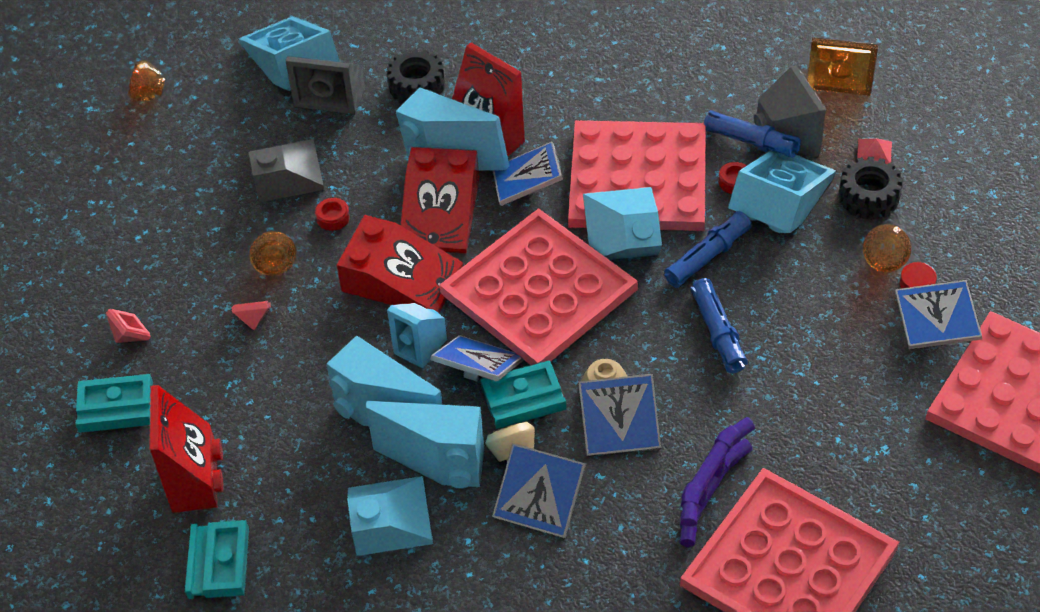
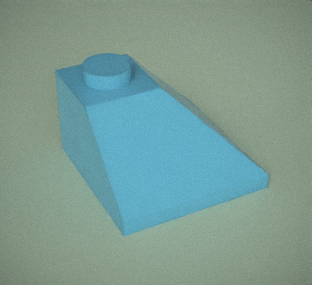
[583,187,662,260]
[348,476,433,556]

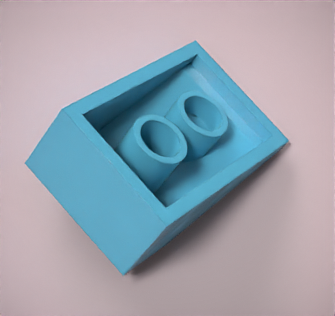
[239,16,340,91]
[396,88,509,170]
[728,151,836,233]
[327,336,442,426]
[366,401,484,488]

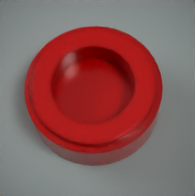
[718,162,747,194]
[315,198,350,231]
[900,262,937,289]

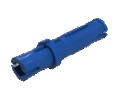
[704,110,801,158]
[664,211,751,288]
[690,278,748,373]

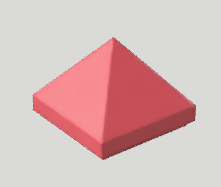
[857,138,892,164]
[232,301,271,330]
[106,309,151,343]

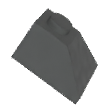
[286,56,365,114]
[754,65,826,157]
[249,139,324,202]

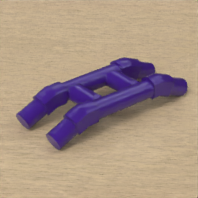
[680,417,755,547]

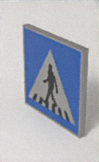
[493,142,563,206]
[895,280,982,349]
[430,335,524,382]
[578,374,661,456]
[492,443,586,538]

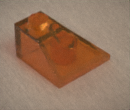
[807,37,878,96]

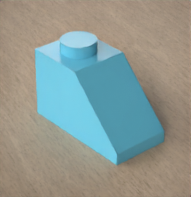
[387,303,447,368]

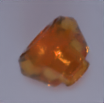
[128,59,165,102]
[863,224,911,272]
[249,231,297,276]

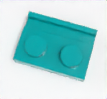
[480,360,567,429]
[75,374,153,433]
[185,520,249,599]

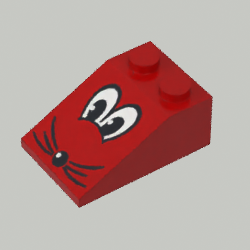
[452,42,525,156]
[401,147,480,253]
[337,215,463,313]
[150,385,224,513]

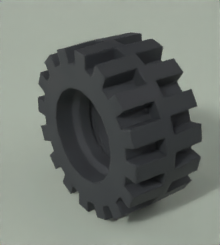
[387,48,445,104]
[839,157,903,219]

